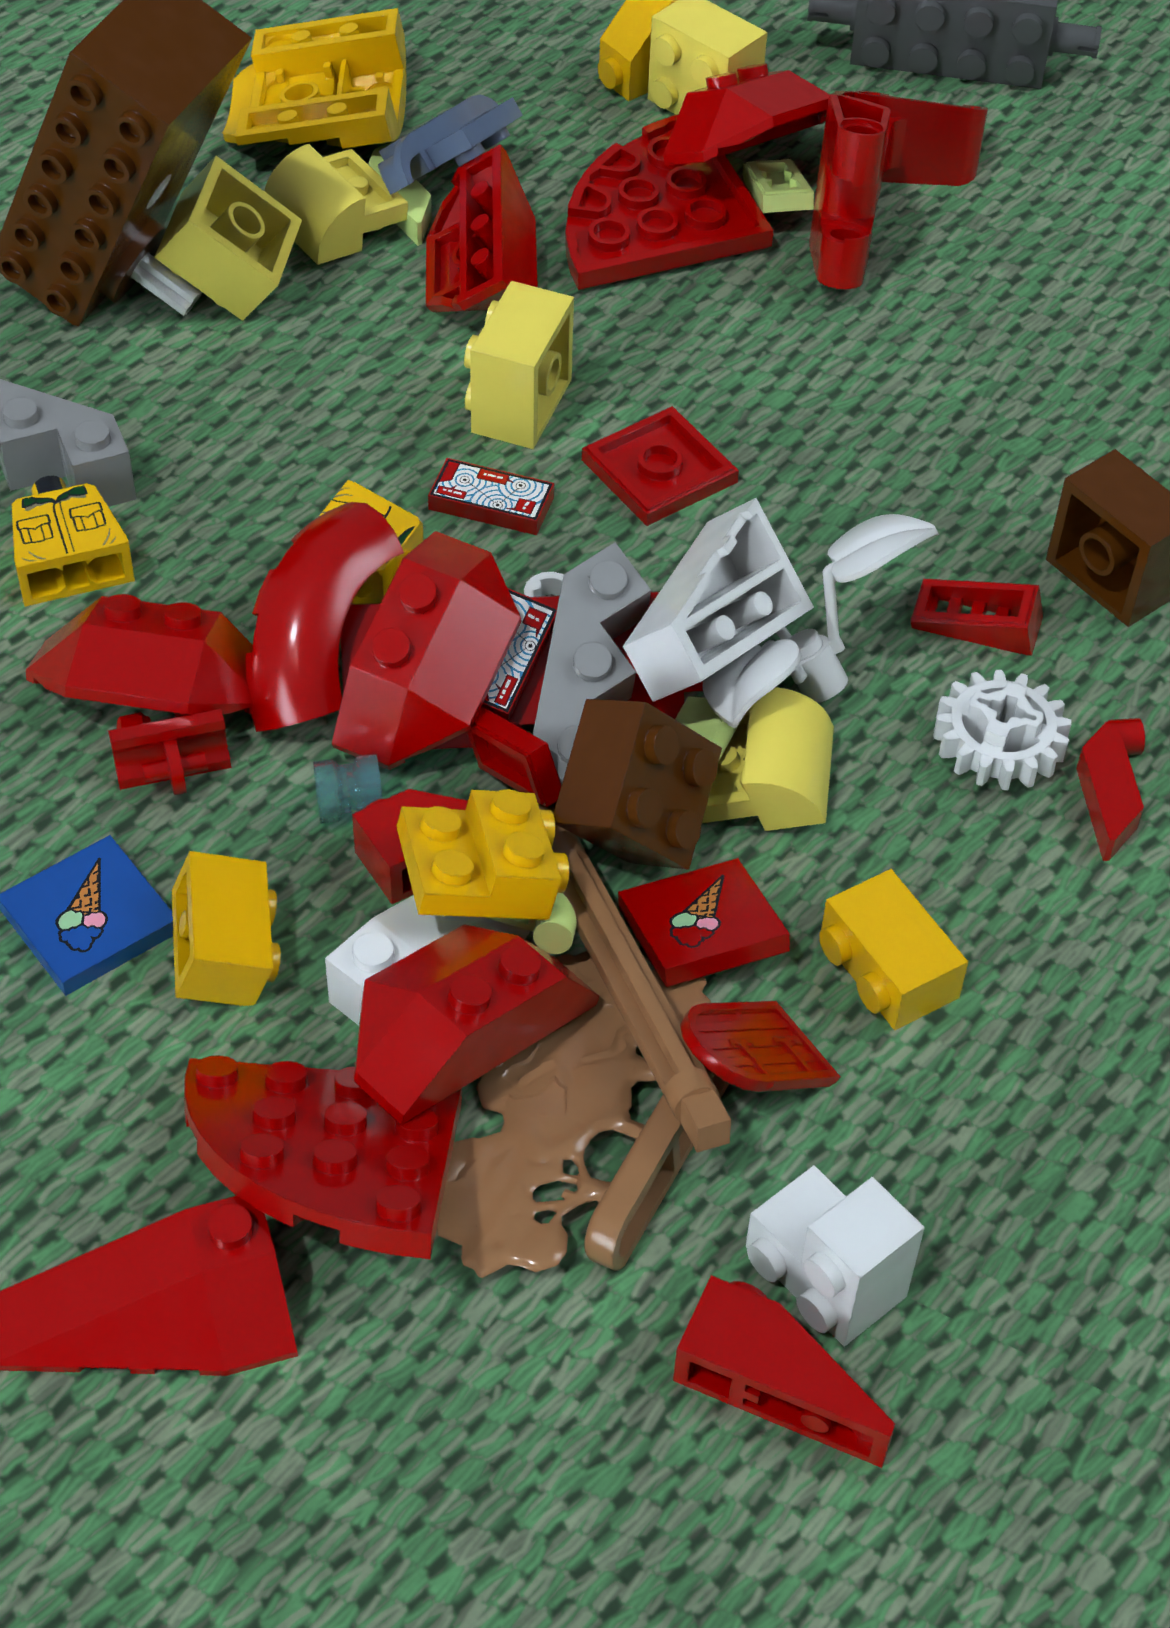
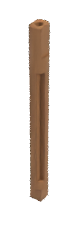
[518,791,731,1152]

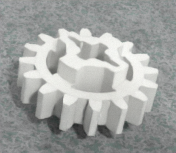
[933,670,1071,790]

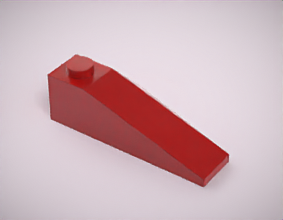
[0,1196,298,1376]

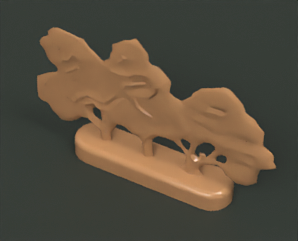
[437,951,729,1278]

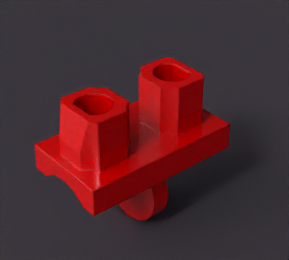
[108,709,232,795]

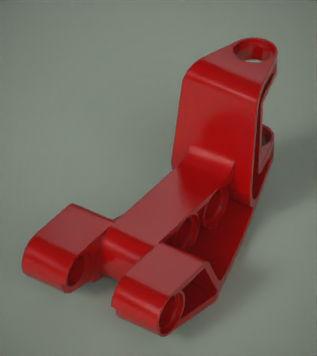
[809,91,988,289]

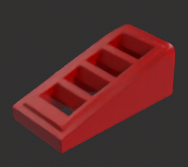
[911,579,1043,656]

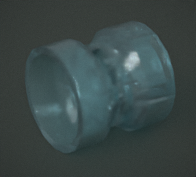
[313,754,383,824]

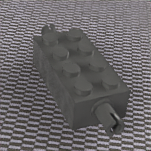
[807,0,1102,89]

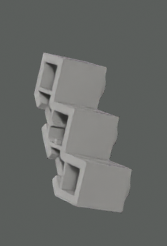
[0,379,137,507]
[533,542,651,786]

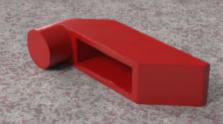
[1076,718,1145,861]

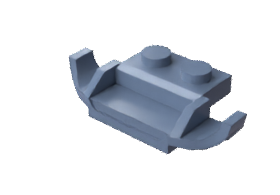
[378,94,523,195]

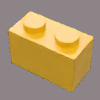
[172,851,281,1006]
[819,869,968,1031]

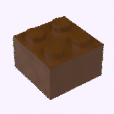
[1046,449,1170,627]
[554,699,722,870]

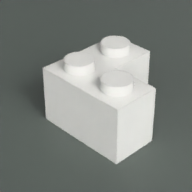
[746,1165,925,1347]

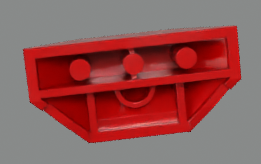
[663,63,829,165]
[426,144,538,312]
[332,531,521,770]
[26,594,253,715]
[354,924,600,1125]

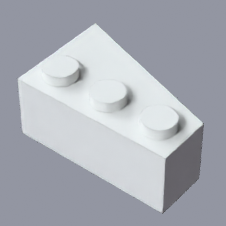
[623,498,814,702]

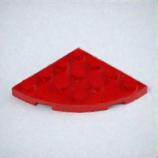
[565,114,774,290]
[184,1055,462,1260]

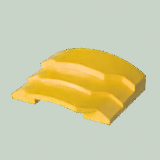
[222,8,407,149]

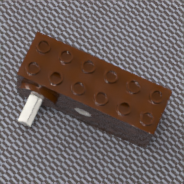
[0,0,252,327]

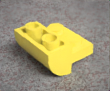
[264,144,408,265]
[702,687,834,831]

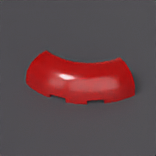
[245,502,404,732]

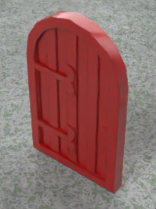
[680,1001,841,1092]

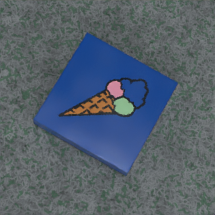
[0,835,173,996]

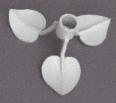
[703,514,939,728]

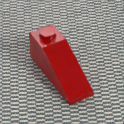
[673,1275,895,1468]

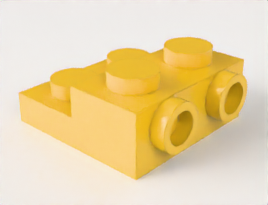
[397,789,569,920]

